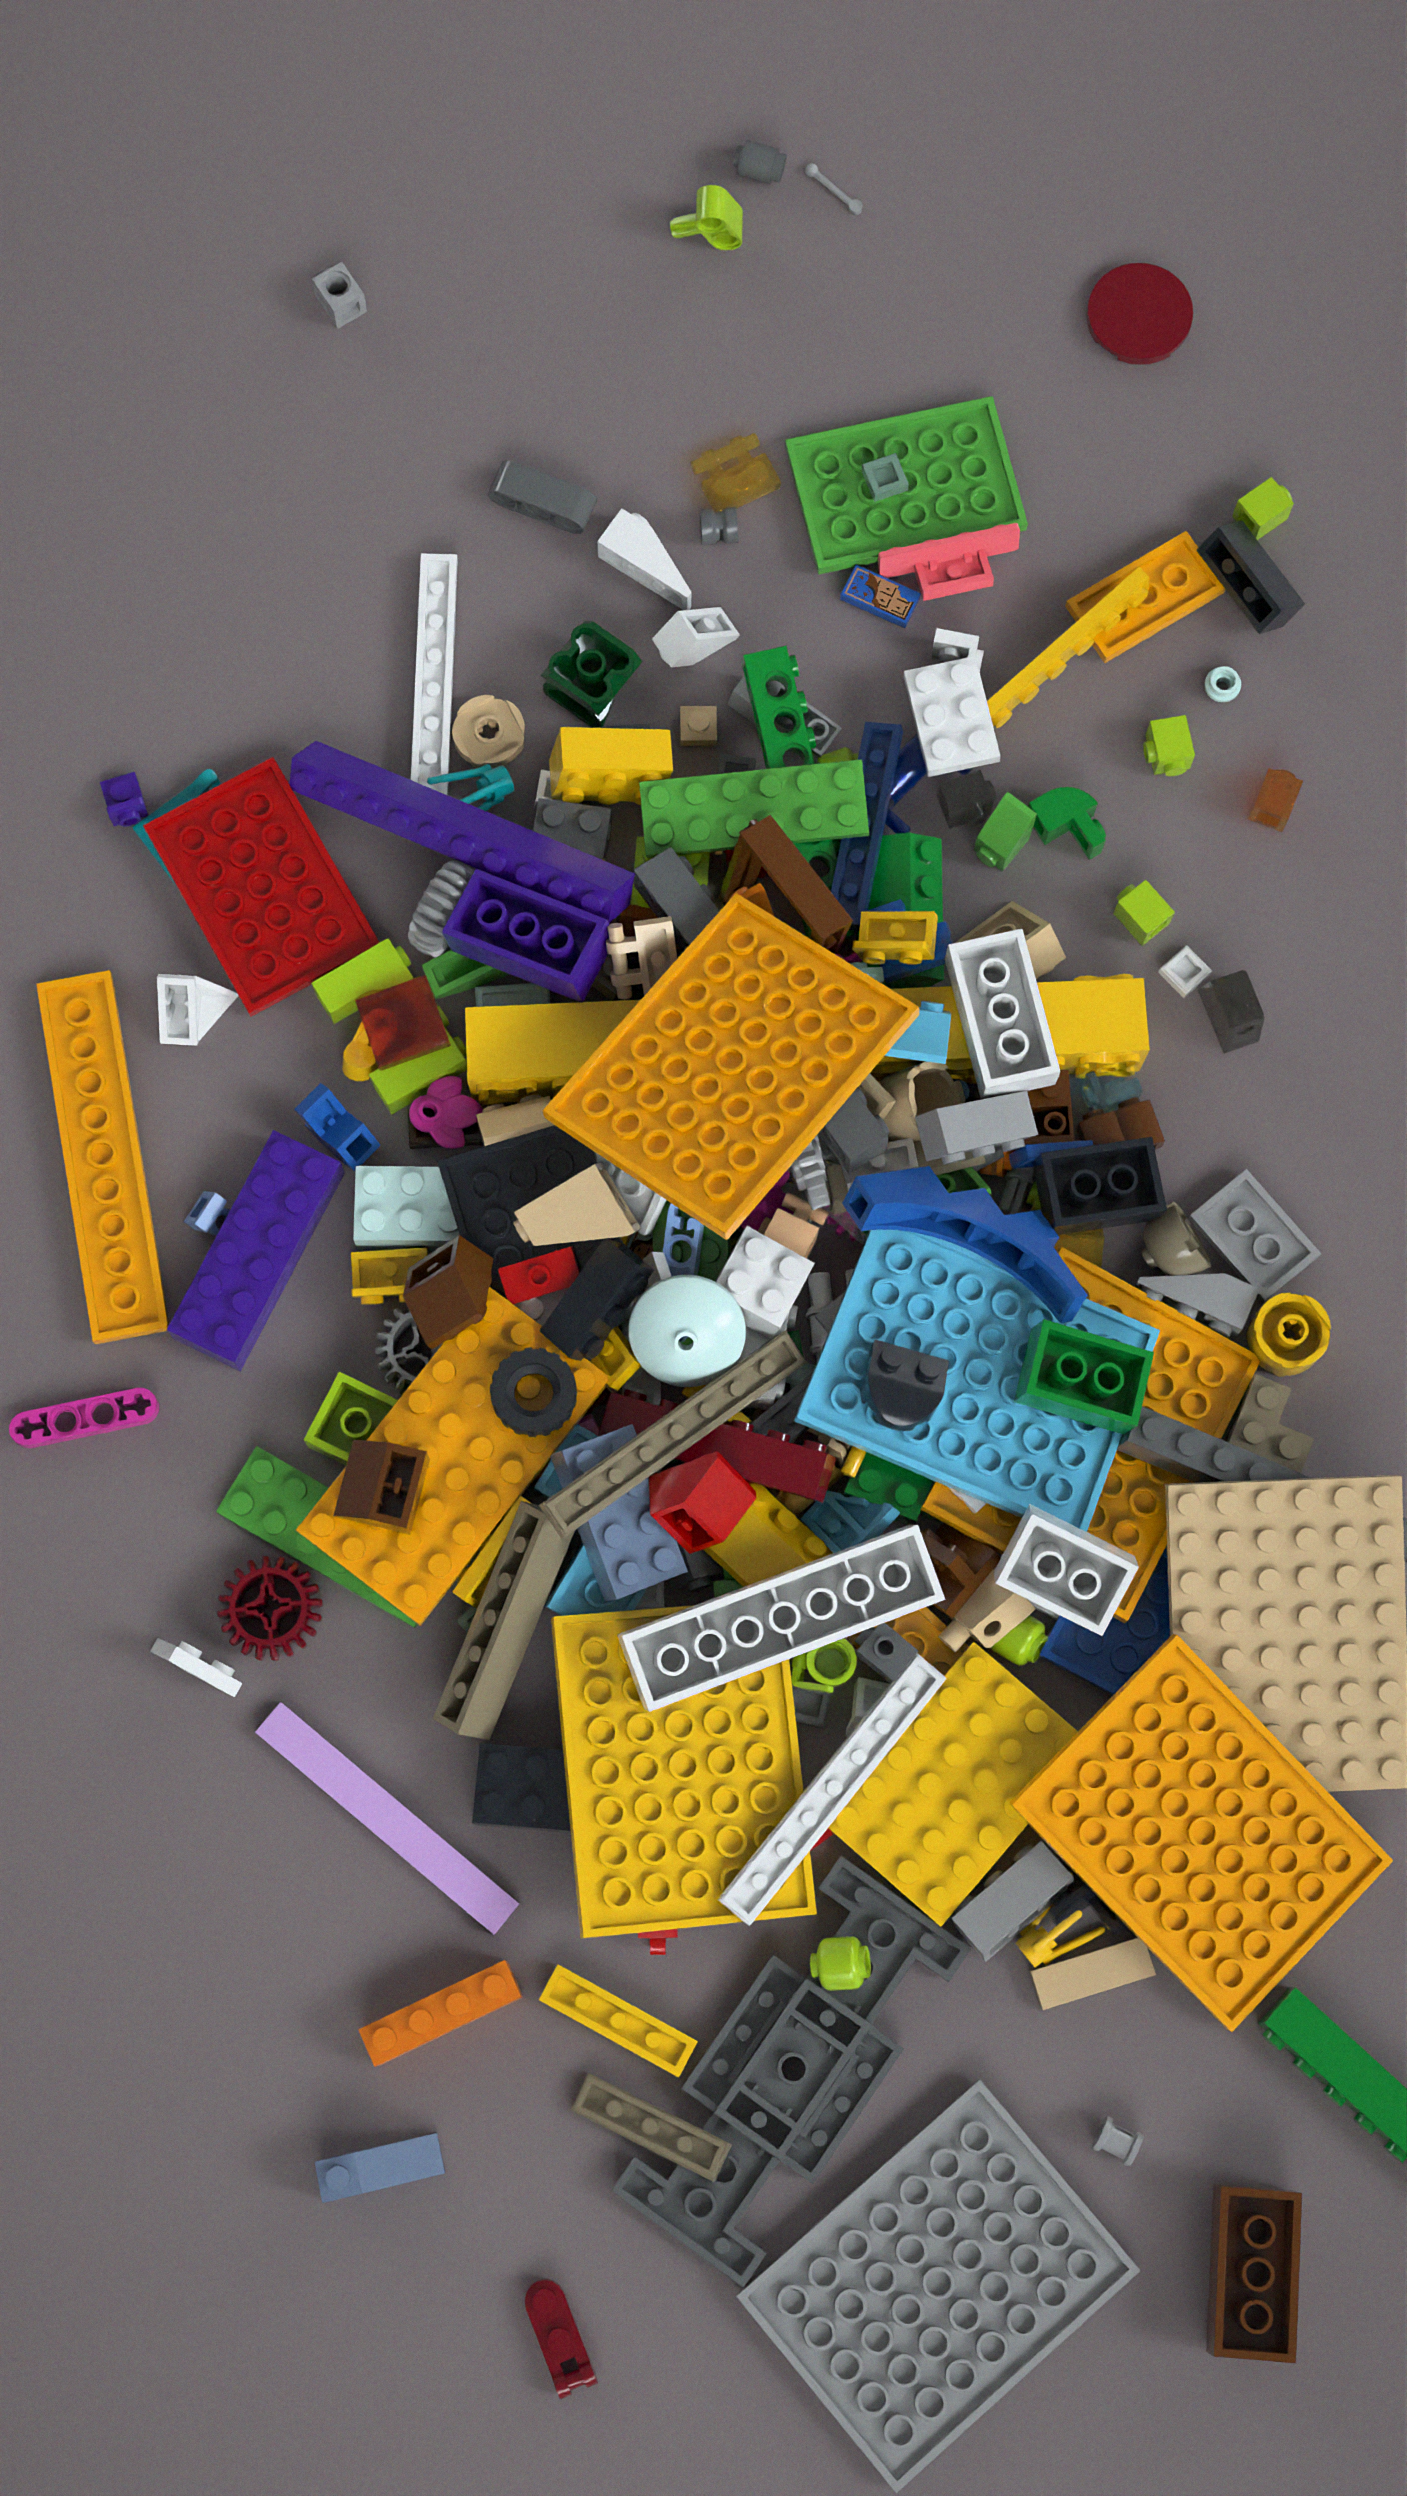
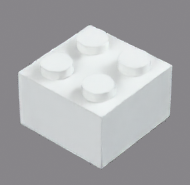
[715,1226,815,1340]

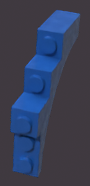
[842,1166,1088,1323]

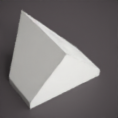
[157,974,238,1046]

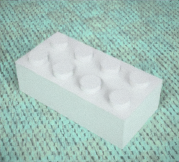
[945,929,1061,1100]

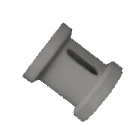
[1092,2116,1144,2167]

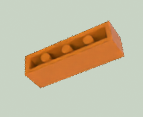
[358,1960,523,2067]

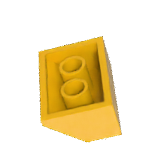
[703,1481,833,1587]

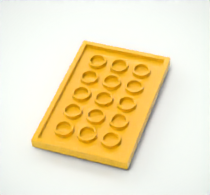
[828,1642,1078,1927]

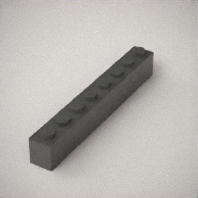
[1117,1406,1407,1563]

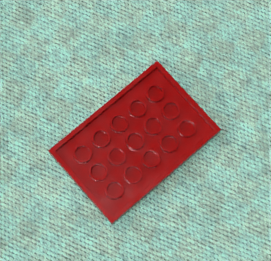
[143,757,380,1017]

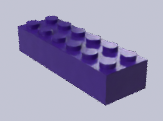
[167,1130,345,1372]

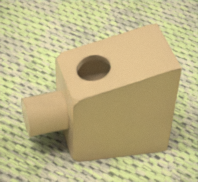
[938,1570,1035,1652]

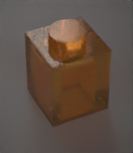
[1248,768,1303,832]

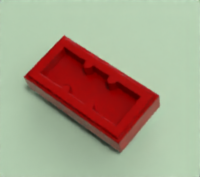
[498,1246,580,1304]

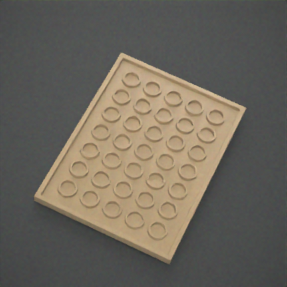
[1165,1475,1407,1792]

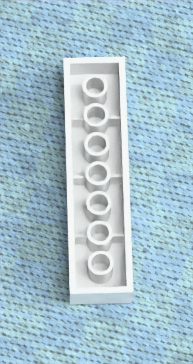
[617,1525,945,1712]

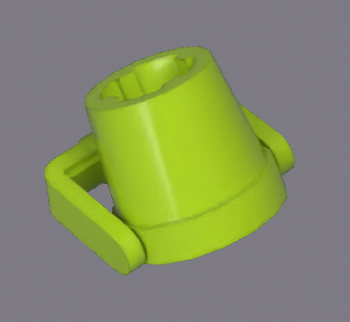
[791,1638,857,1693]

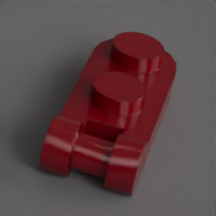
[524,2279,598,2399]

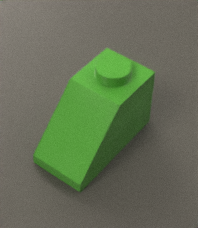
[974,792,1037,871]

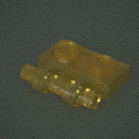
[690,433,781,512]

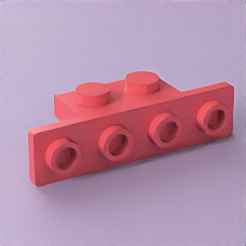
[878,523,1020,601]

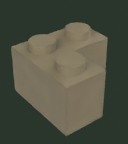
[1225,1374,1314,1473]

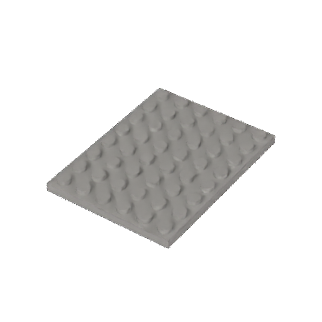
[736,2079,1141,2493]

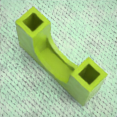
[311,938,467,1115]

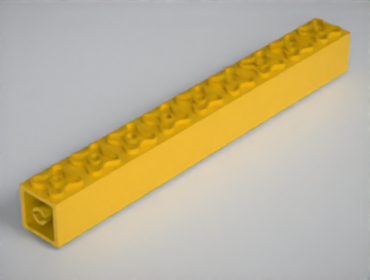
[465,974,1150,1105]

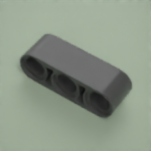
[488,460,597,534]

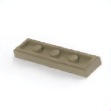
[570,2073,732,2182]

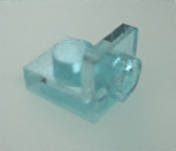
[1080,1071,1143,1113]

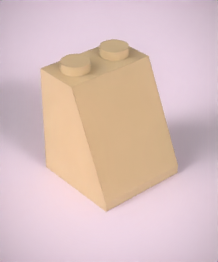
[513,1162,641,1246]

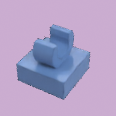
[183,1191,230,1236]

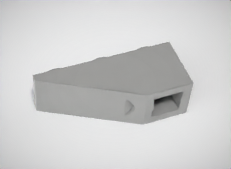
[727,677,842,757]
[1134,1273,1260,1338]

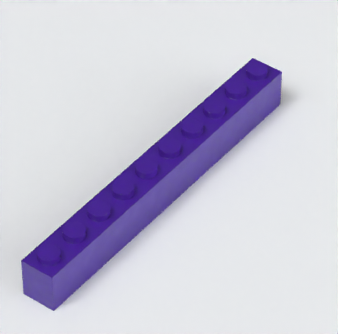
[289,741,635,923]

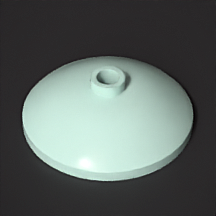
[629,1275,746,1387]

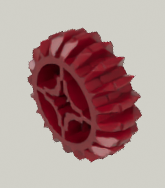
[217,1556,323,1661]

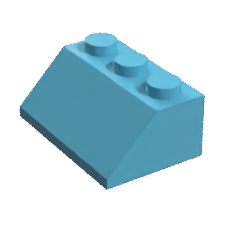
[885,1001,951,1064]

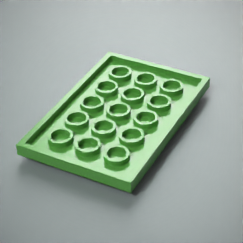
[785,396,1028,575]

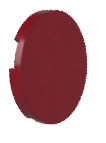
[1086,263,1193,365]

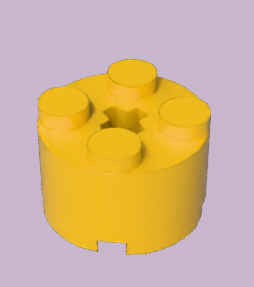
[1246,1293,1331,1377]

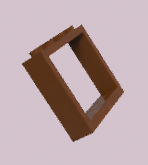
[719,815,853,954]

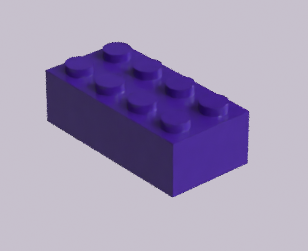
[442,869,610,1003]

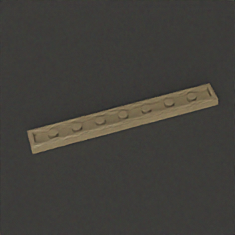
[539,1330,807,1538]

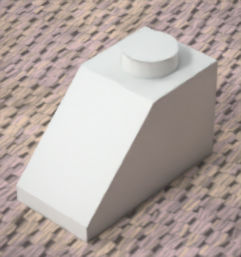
[652,607,740,668]

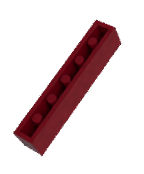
[598,1389,836,1503]

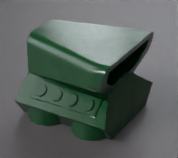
[540,621,643,728]

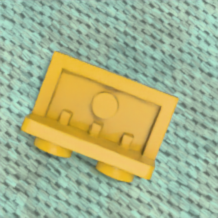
[852,911,938,965]
[351,1247,428,1305]

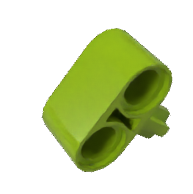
[670,185,743,250]

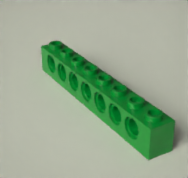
[741,645,854,940]

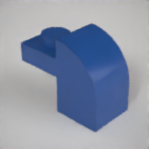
[294,1083,381,1171]

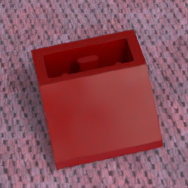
[649,1451,756,1554]

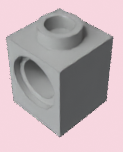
[312,262,367,329]

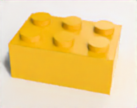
[549,727,673,805]

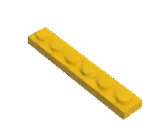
[987,567,1149,728]

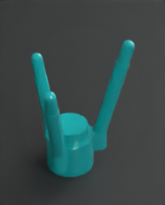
[427,764,514,811]

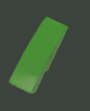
[422,950,510,999]

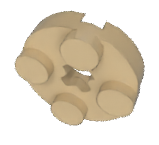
[452,695,525,769]

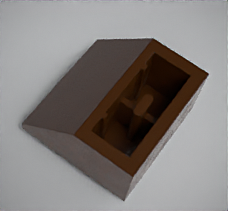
[1001,1069,1074,1147]
[403,1235,493,1349]
[333,1440,430,1535]

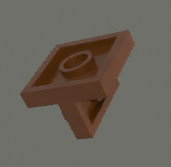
[908,1523,1001,1619]

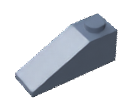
[315,2133,445,2203]

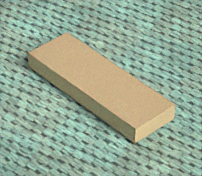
[1029,1938,1156,2010]

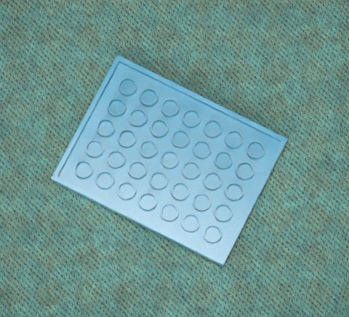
[794,1230,1160,1532]

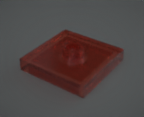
[355,975,451,1071]

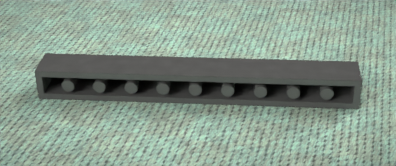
[633,847,889,1174]

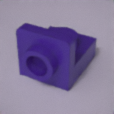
[100,772,149,827]

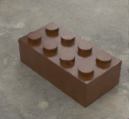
[1206,2184,1302,2363]

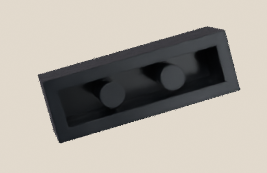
[1196,521,1305,634]
[539,1238,654,1361]

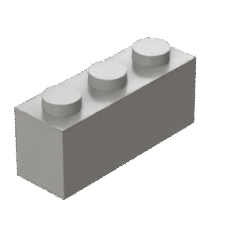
[915,1091,1038,1165]
[952,1841,1074,1962]

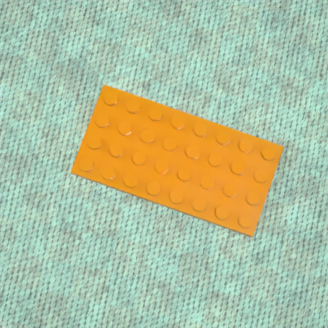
[296,1287,608,1626]

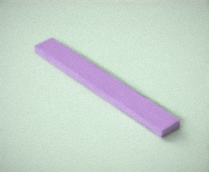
[255,1702,520,1935]

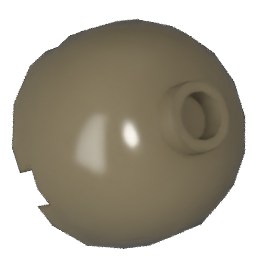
[1141,1201,1211,1276]

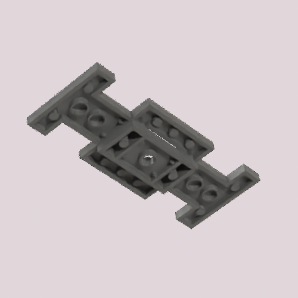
[611,1856,971,2288]

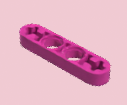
[9,1388,159,1448]

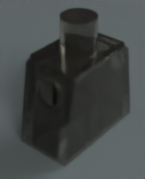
[1198,969,1265,1054]

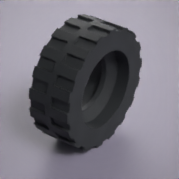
[490,1347,577,1437]

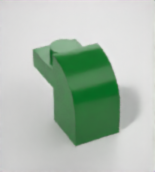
[1028,787,1106,860]

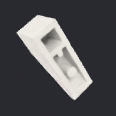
[597,508,692,610]

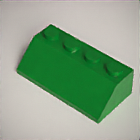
[856,833,944,988]

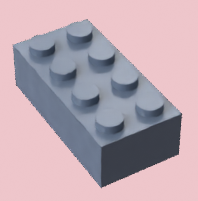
[550,1424,688,1602]

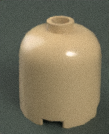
[878,1062,965,1142]

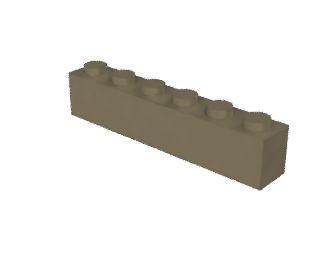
[433,1501,575,1740]

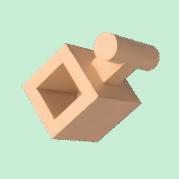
[758,1192,829,1259]

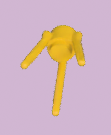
[1015,1872,1105,1968]

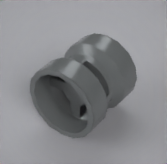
[700,507,738,546]

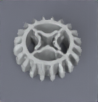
[408,859,476,958]
[375,1304,444,1394]

